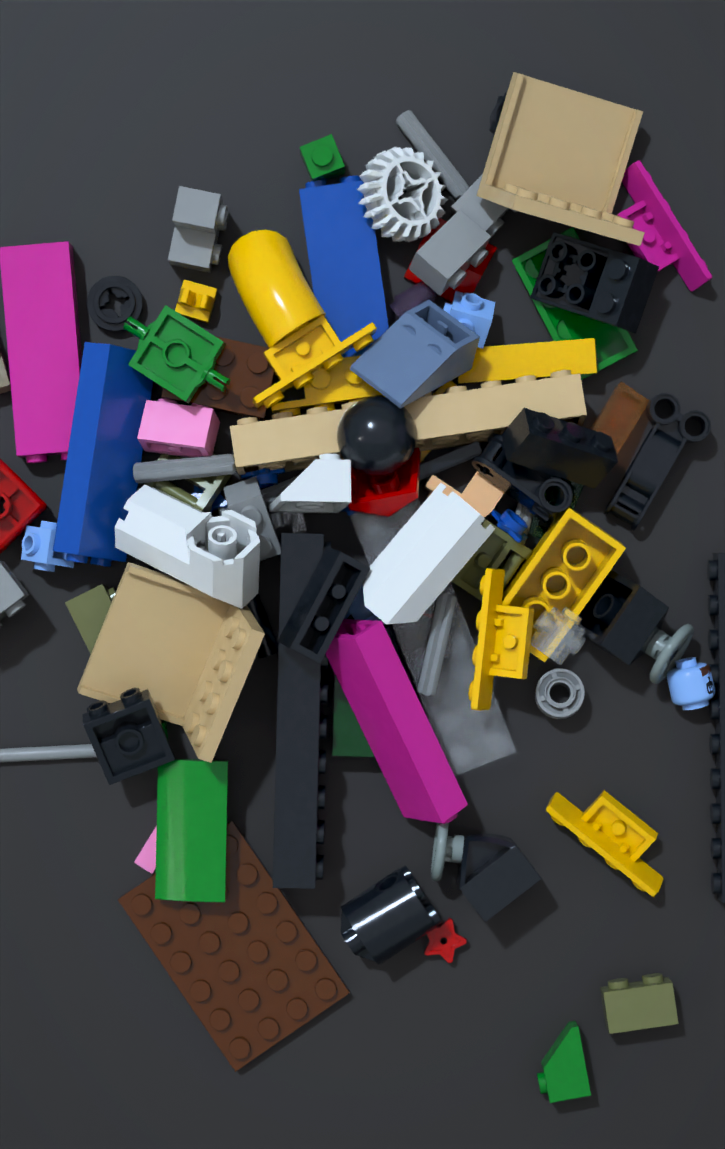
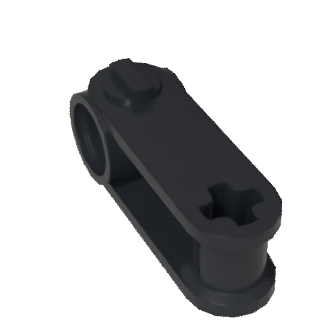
[472,433,573,523]

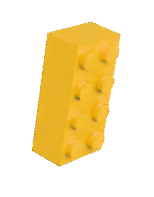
[502,507,626,663]

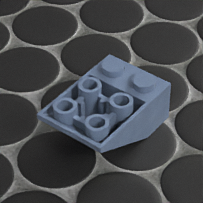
[350,300,480,409]

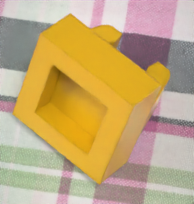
[175,279,218,323]

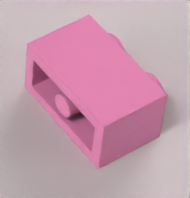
[137,398,220,458]

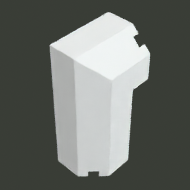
[362,483,495,625]
[115,484,260,609]

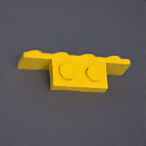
[253,315,377,408]
[271,355,385,416]
[468,568,534,711]
[546,790,664,897]

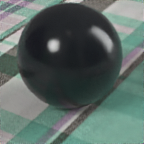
[337,396,417,476]

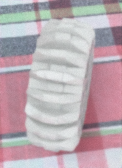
[357,147,448,242]

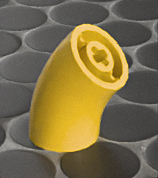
[228,230,326,348]

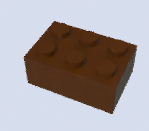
[161,336,276,421]

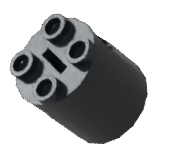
[341,865,442,965]

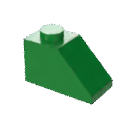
[537,1021,591,1103]

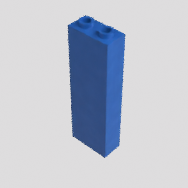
[299,175,389,358]
[53,342,153,567]

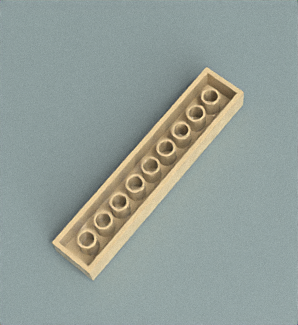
[230,370,587,479]

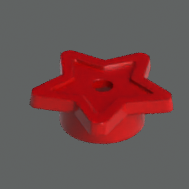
[424,918,467,963]

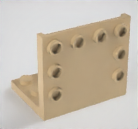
[476,72,645,246]
[77,562,265,763]

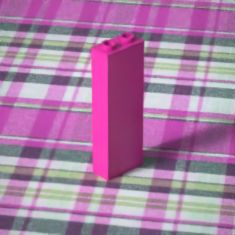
[0,241,82,463]
[326,619,468,824]

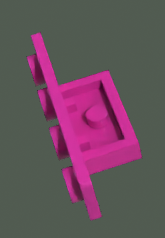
[617,160,712,292]

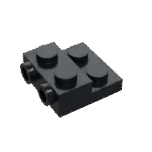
[82,688,175,785]

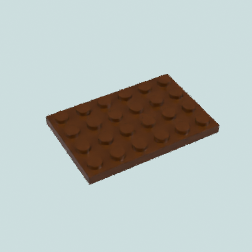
[118,820,350,1072]

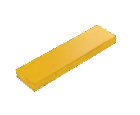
[458,338,598,383]

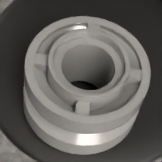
[535,668,585,719]

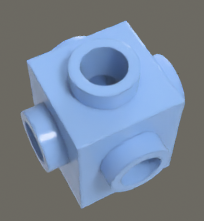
[443,291,496,349]
[21,521,74,572]

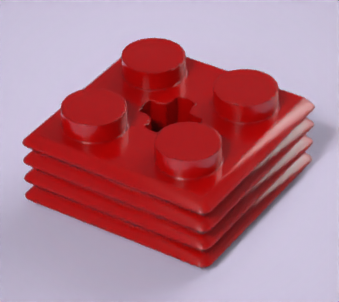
[0,459,47,554]

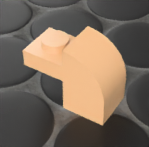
[424,471,505,517]

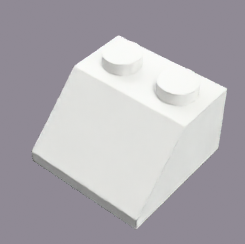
[269,454,351,513]

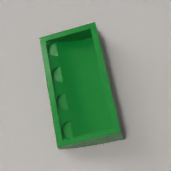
[512,227,638,380]
[155,759,228,903]

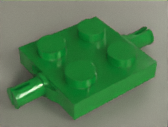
[123,305,231,404]

